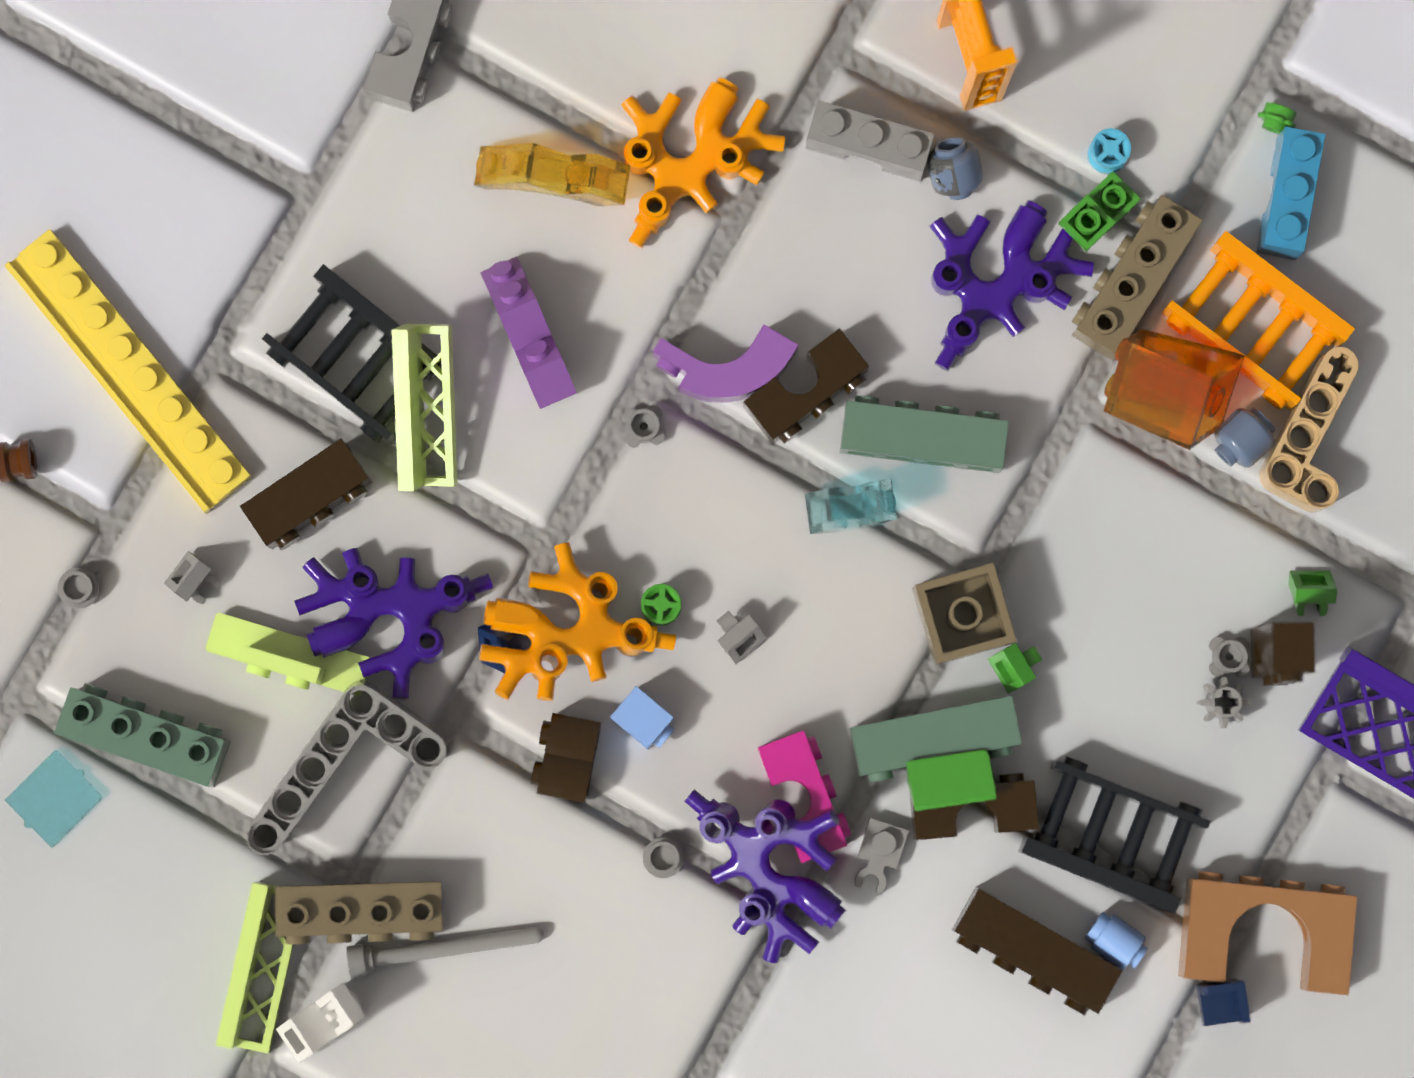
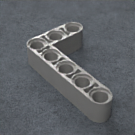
[246,681,446,855]

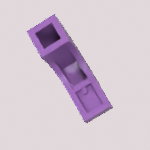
[652,324,798,403]

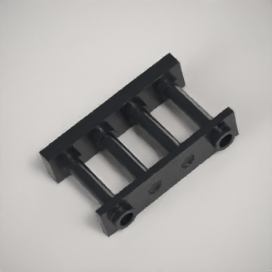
[262,264,442,444]
[1018,756,1211,913]

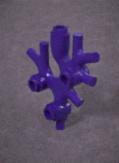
[929,200,1094,371]
[294,548,493,699]
[684,789,846,963]

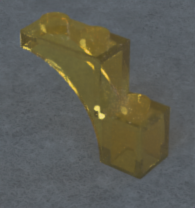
[474,143,631,206]

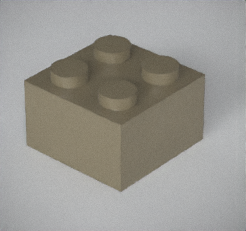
[912,563,1017,666]

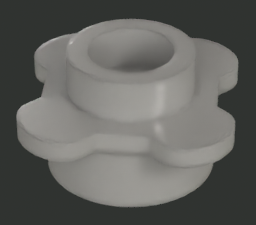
[623,405,665,448]
[1209,637,1250,677]

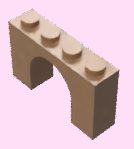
[1178,871,1357,995]

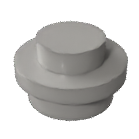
[58,568,99,608]
[643,837,684,878]

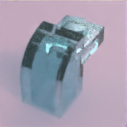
[805,479,897,534]

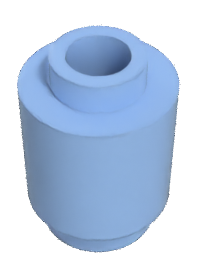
[1085,912,1148,970]

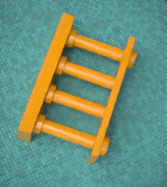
[937,0,1017,111]
[1162,231,1355,410]

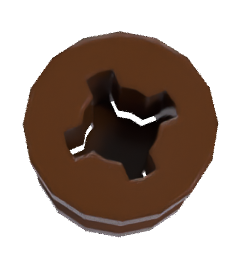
[0,439,37,483]

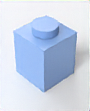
[610,686,675,749]

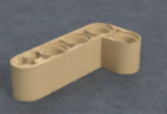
[1259,347,1359,513]

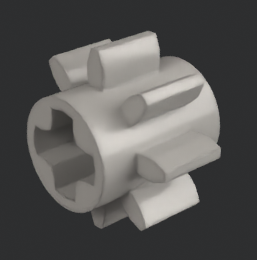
[1197,677,1250,728]

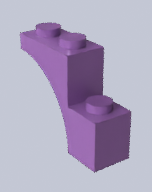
[480,256,577,409]

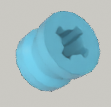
[1087,128,1131,174]

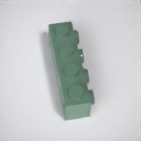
[839,396,1009,473]
[54,683,231,787]
[849,696,1022,783]

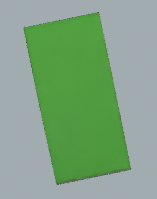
[1058,171,1141,252]

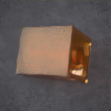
[1104,329,1245,450]

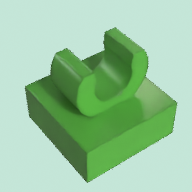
[1288,571,1337,616]
[988,643,1043,694]

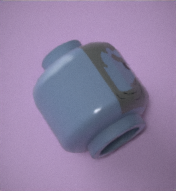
[927,137,983,200]
[1214,407,1275,468]

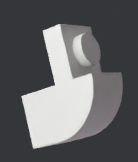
[276,983,366,1063]

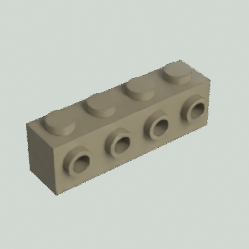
[1071,195,1203,361]
[275,881,442,944]

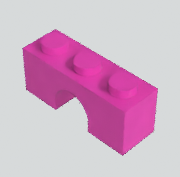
[757,730,851,863]

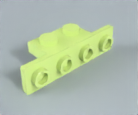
[206,613,370,696]

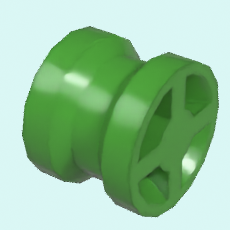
[641,584,682,626]

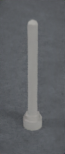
[347,927,544,979]

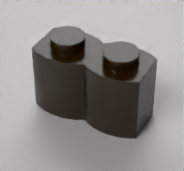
[531,713,601,804]

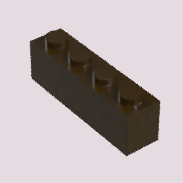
[952,887,1122,1016]

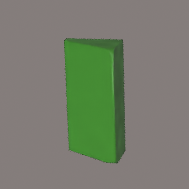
[907,749,996,811]

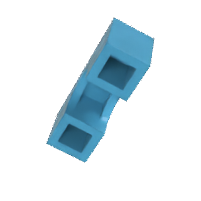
[1256,127,1325,260]

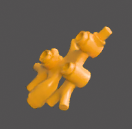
[621,77,785,249]
[479,542,676,701]

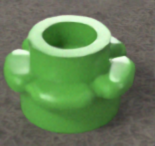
[1258,102,1297,134]

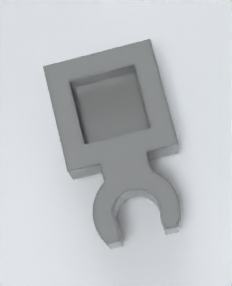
[855,818,909,895]

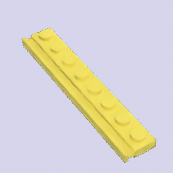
[4,229,252,514]

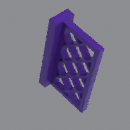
[1298,645,1414,799]

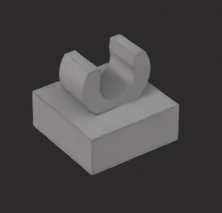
[164,551,219,604]
[716,610,767,664]

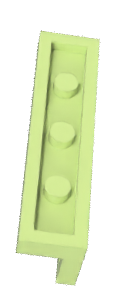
[392,323,458,491]
[216,882,294,1053]

